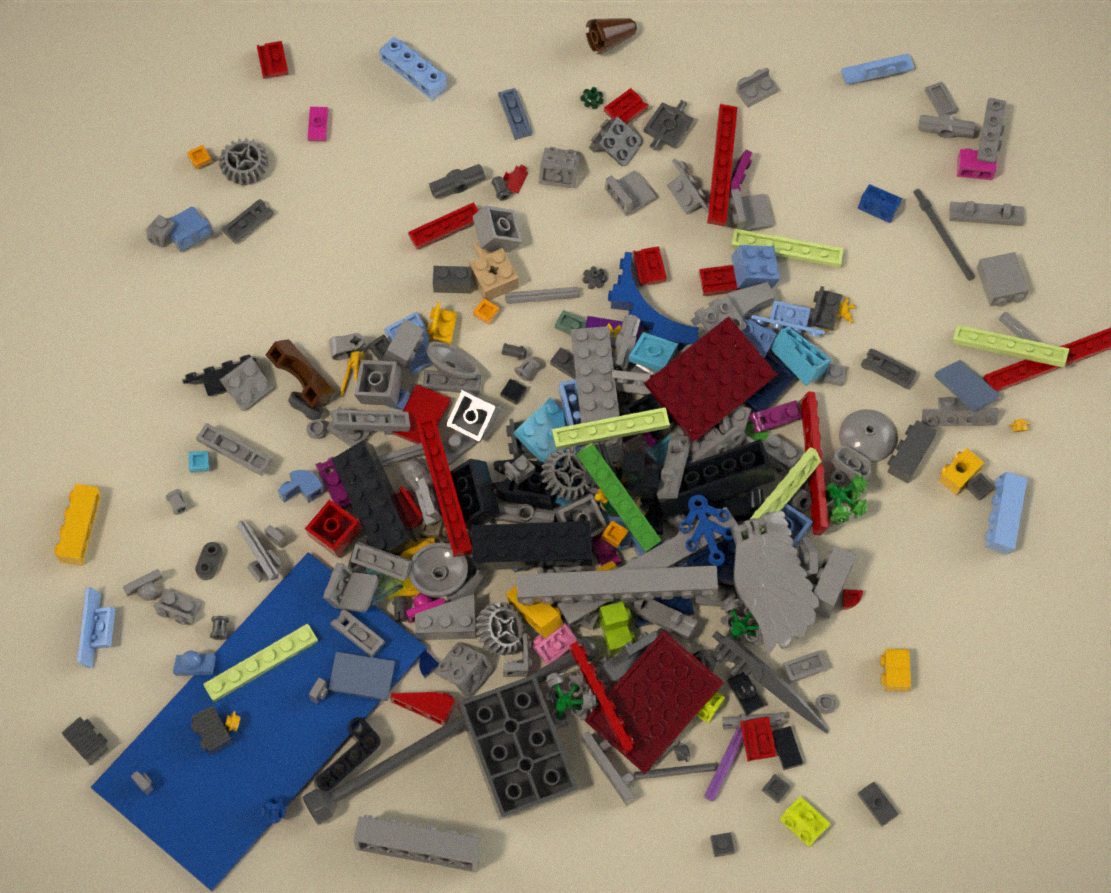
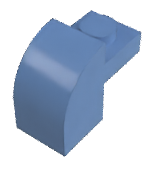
[278,470,324,503]

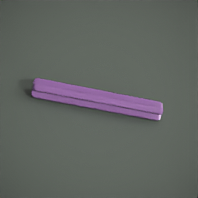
[704,728,743,802]

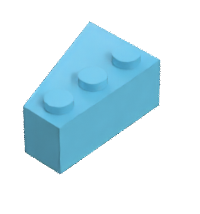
[770,326,832,386]

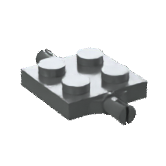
[644,100,693,150]

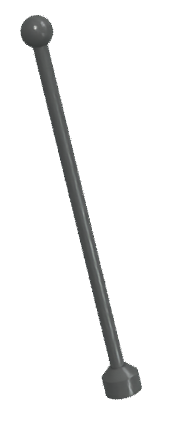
[302,636,599,825]

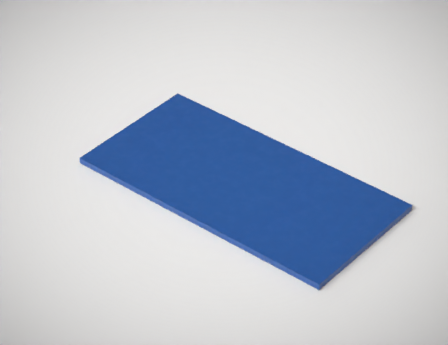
[91,552,427,892]

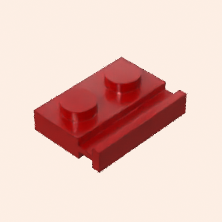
[256,41,288,79]
[604,88,648,124]
[632,246,667,286]
[699,265,740,296]
[740,716,776,762]

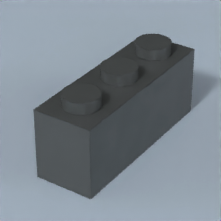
[887,420,937,483]

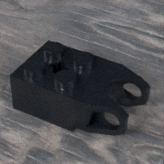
[492,459,559,510]

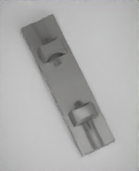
[949,201,1024,226]
[331,410,410,435]
[196,423,272,476]
[657,436,691,499]
[619,598,698,640]
[581,731,634,806]

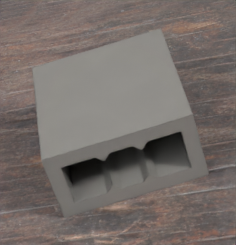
[977,252,1029,306]

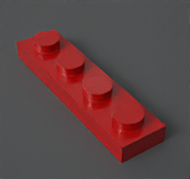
[408,202,479,250]

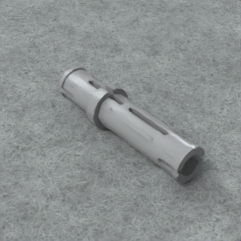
[722,712,784,730]

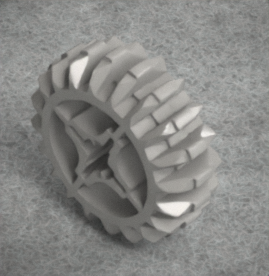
[219,137,269,185]
[541,448,590,501]
[474,602,527,656]

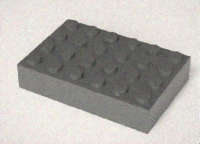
[457,674,578,820]

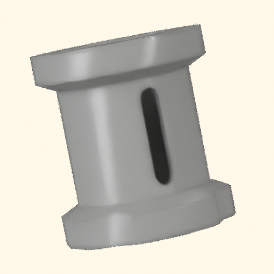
[514,356,539,381]
[166,489,189,515]

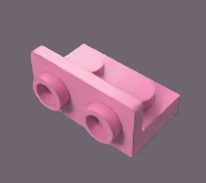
[531,622,577,665]

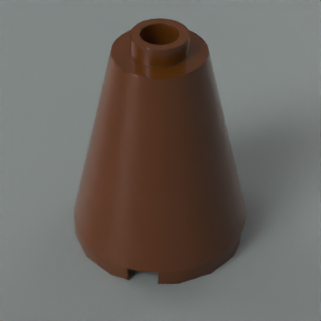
[586,18,637,55]

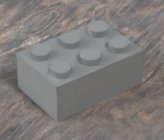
[811,546,856,618]

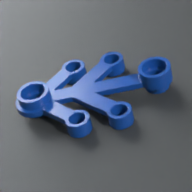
[679,495,734,567]

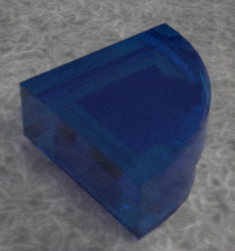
[419,650,439,678]

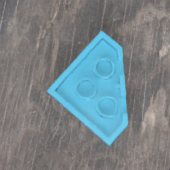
[513,397,566,468]

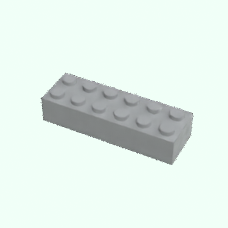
[354,815,482,873]

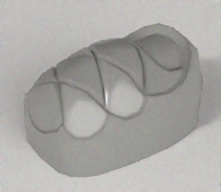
[831,446,871,481]
[401,457,432,496]
[446,563,483,602]

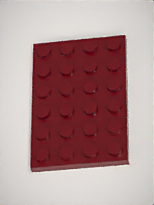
[644,316,777,443]
[584,630,724,774]

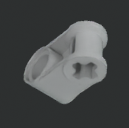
[329,333,367,360]

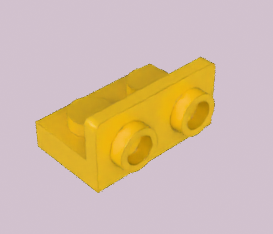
[426,302,457,345]

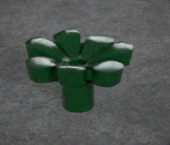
[580,87,604,109]

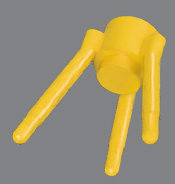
[340,351,366,397]

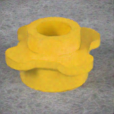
[1009,419,1031,432]
[225,711,240,733]

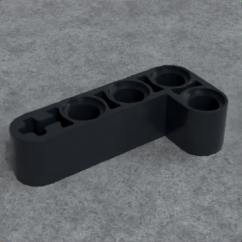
[688,488,765,526]
[314,717,381,791]

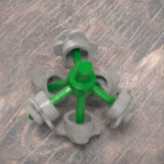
[720,597,762,646]
[544,672,598,729]

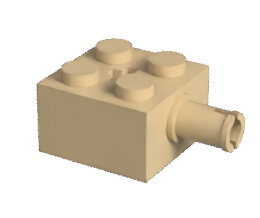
[469,242,519,301]

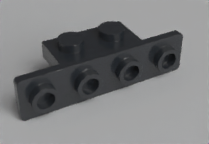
[182,354,257,396]

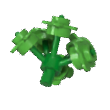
[825,473,868,525]

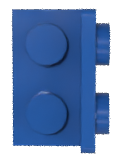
[858,184,903,223]

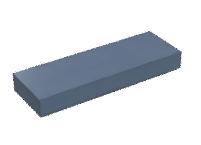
[498,88,532,140]

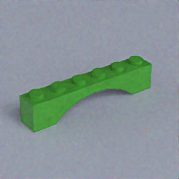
[575,443,661,552]

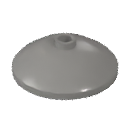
[427,341,479,379]
[839,409,897,463]
[409,543,468,597]

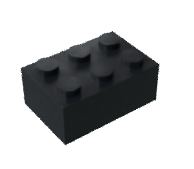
[450,458,500,530]

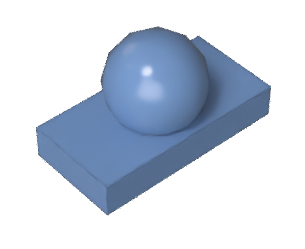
[173,650,216,676]

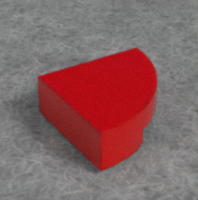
[842,589,863,610]

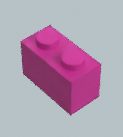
[957,148,997,180]

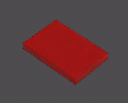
[392,384,451,444]

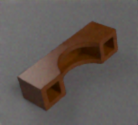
[266,339,335,408]

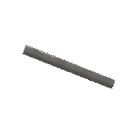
[634,763,715,780]

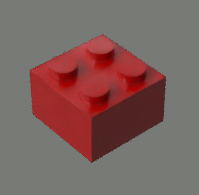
[305,499,363,558]

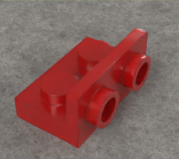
[396,486,423,529]

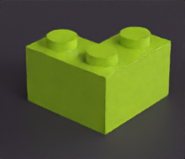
[599,601,636,656]

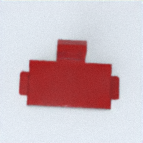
[503,164,528,194]

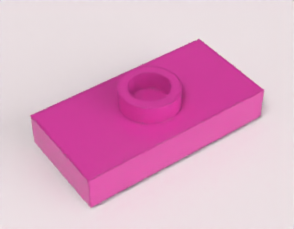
[307,107,328,142]

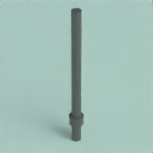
[913,188,975,281]

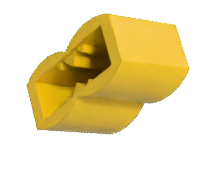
[880,649,911,692]

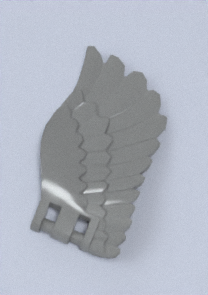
[731,511,819,654]

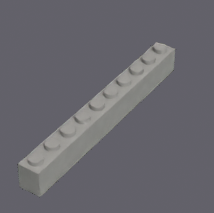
[557,507,737,629]
[517,566,718,606]

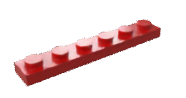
[569,642,635,755]

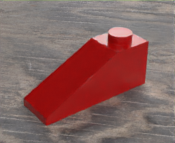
[390,692,456,726]

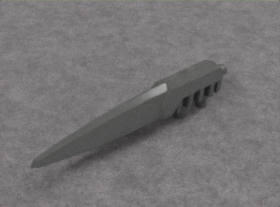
[712,631,829,734]

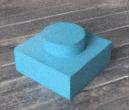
[189,451,210,473]

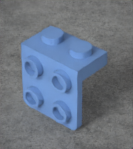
[168,207,212,252]
[742,318,777,359]

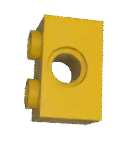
[939,448,984,495]

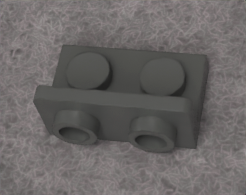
[809,286,842,331]
[506,419,536,460]

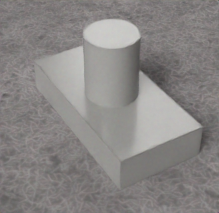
[443,432,476,466]

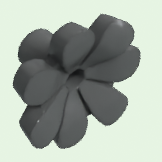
[582,266,607,289]

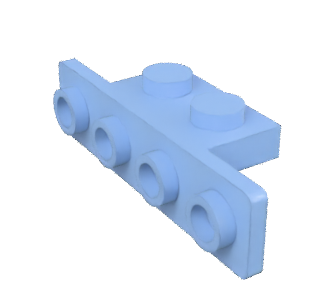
[841,54,914,85]
[751,300,825,337]
[78,587,115,668]

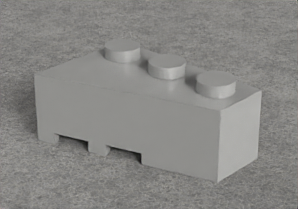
[415,594,476,641]

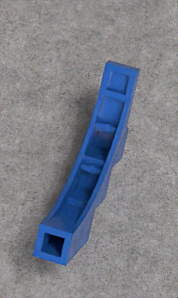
[608,252,699,351]

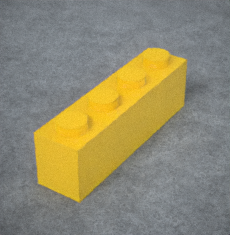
[54,483,101,566]

